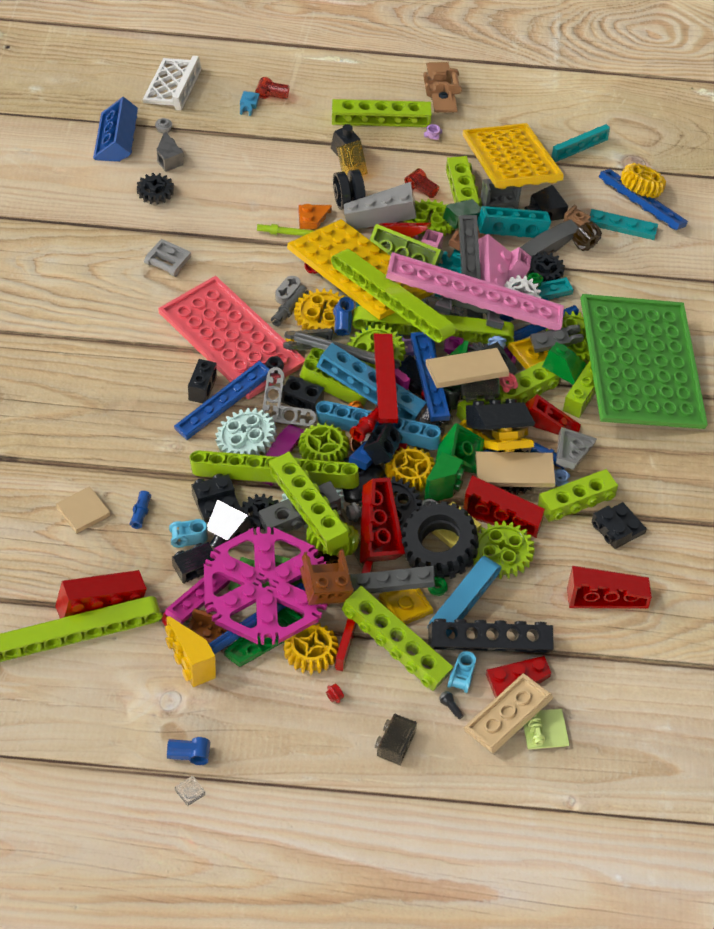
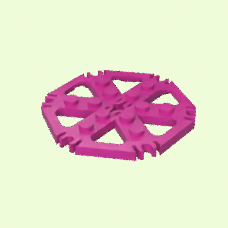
[204,527,328,645]

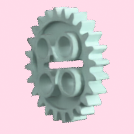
[215,408,277,455]

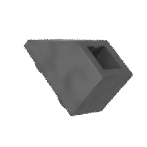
[157,132,184,172]

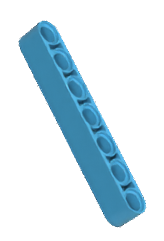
[316,401,441,450]

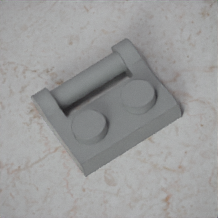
[144,239,191,277]

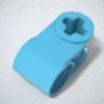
[169,519,208,548]
[447,651,476,693]

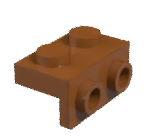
[187,608,228,652]

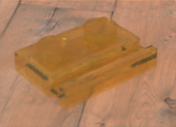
[336,140,368,175]

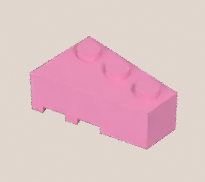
[478,234,512,287]

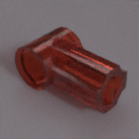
[255,77,290,99]
[404,168,440,198]

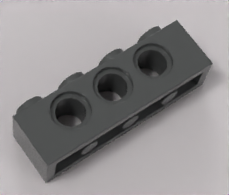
[259,481,342,535]

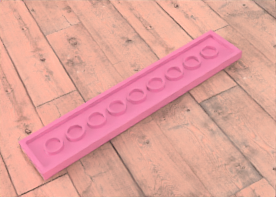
[386,252,564,331]

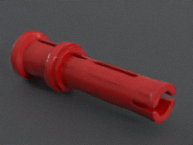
[350,406,378,442]

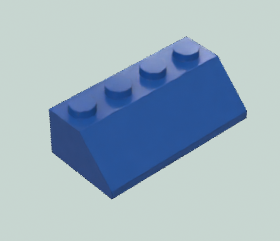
[93,96,138,162]

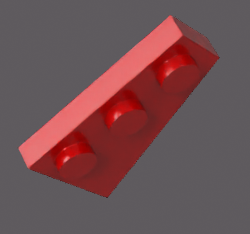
[486,656,552,698]

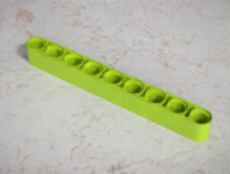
[331,249,455,343]
[352,306,514,346]
[189,450,360,489]
[0,596,162,662]

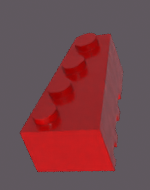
[463,475,545,538]
[360,478,405,563]
[567,566,652,609]
[55,570,147,618]

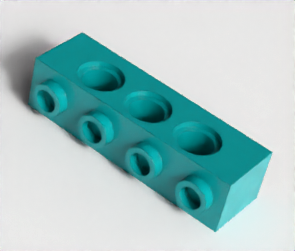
[477,206,551,238]

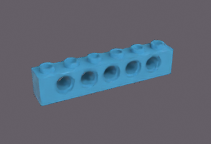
[316,343,426,421]

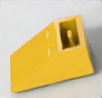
[165,616,216,687]

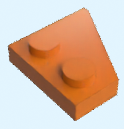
[299,204,332,229]

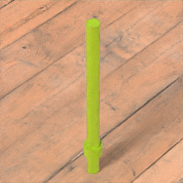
[257,224,314,236]

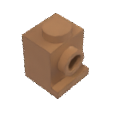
[563,204,591,228]

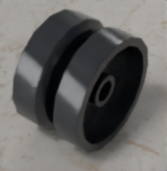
[333,169,366,210]

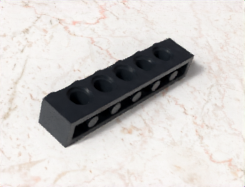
[428,619,554,653]

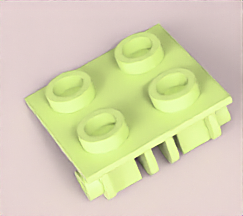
[523,709,569,749]

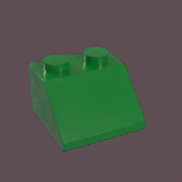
[424,452,465,502]

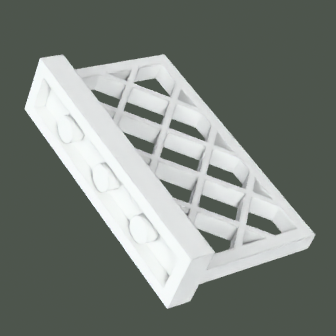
[143,56,202,111]

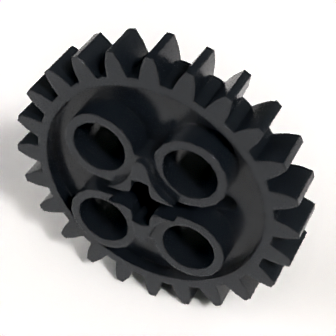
[359,476,422,535]

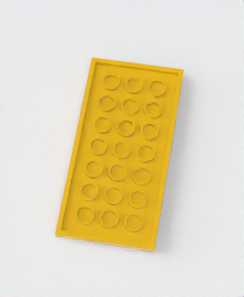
[463,123,563,189]
[287,219,434,320]

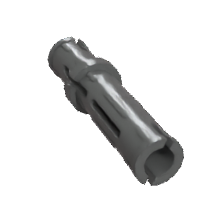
[271,285,309,326]

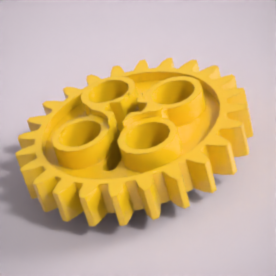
[294,288,353,335]

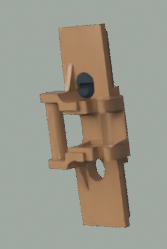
[423,62,462,113]

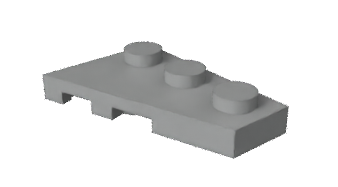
[556,427,597,470]

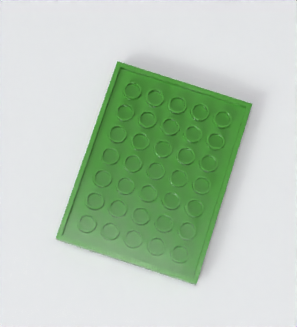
[580,294,708,429]

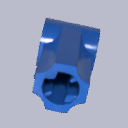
[333,297,354,336]
[167,737,211,765]

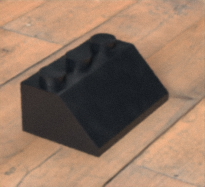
[466,398,535,430]

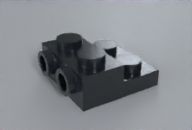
[191,474,240,523]
[591,502,647,549]

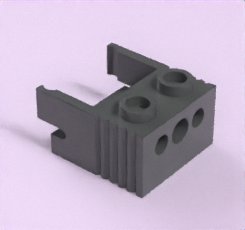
[481,179,522,209]

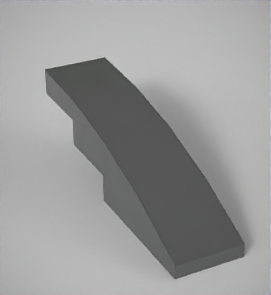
[520,219,579,256]

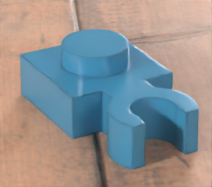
[240,91,259,116]

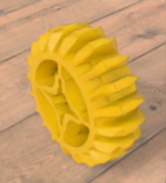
[620,163,666,198]
[385,446,435,492]
[283,622,339,675]

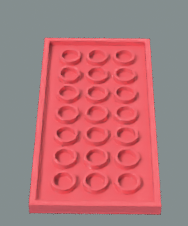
[158,276,305,400]

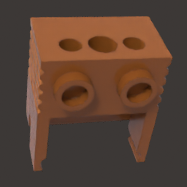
[300,549,353,605]

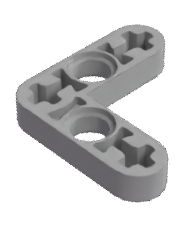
[262,367,317,427]

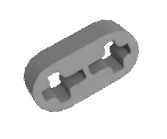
[275,276,301,304]

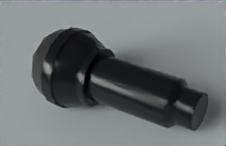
[439,691,464,719]

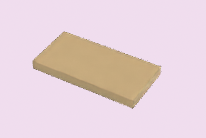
[426,348,509,388]
[475,452,555,488]
[463,673,553,754]

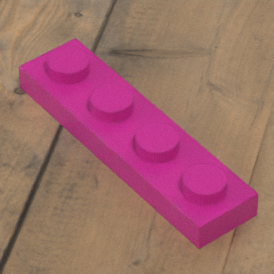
[165,574,231,624]

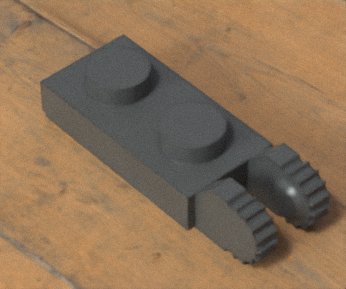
[530,325,584,353]
[283,328,333,350]

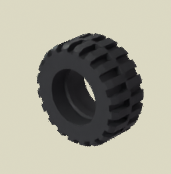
[401,501,479,580]

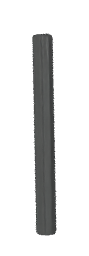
[294,331,400,369]

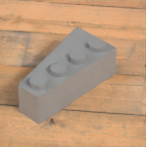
[344,182,416,229]

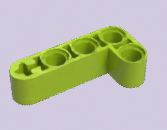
[300,347,367,406]

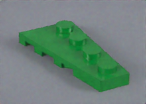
[224,607,303,667]

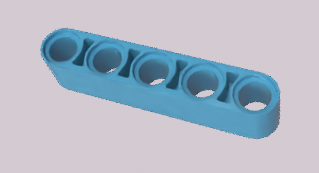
[427,556,501,637]

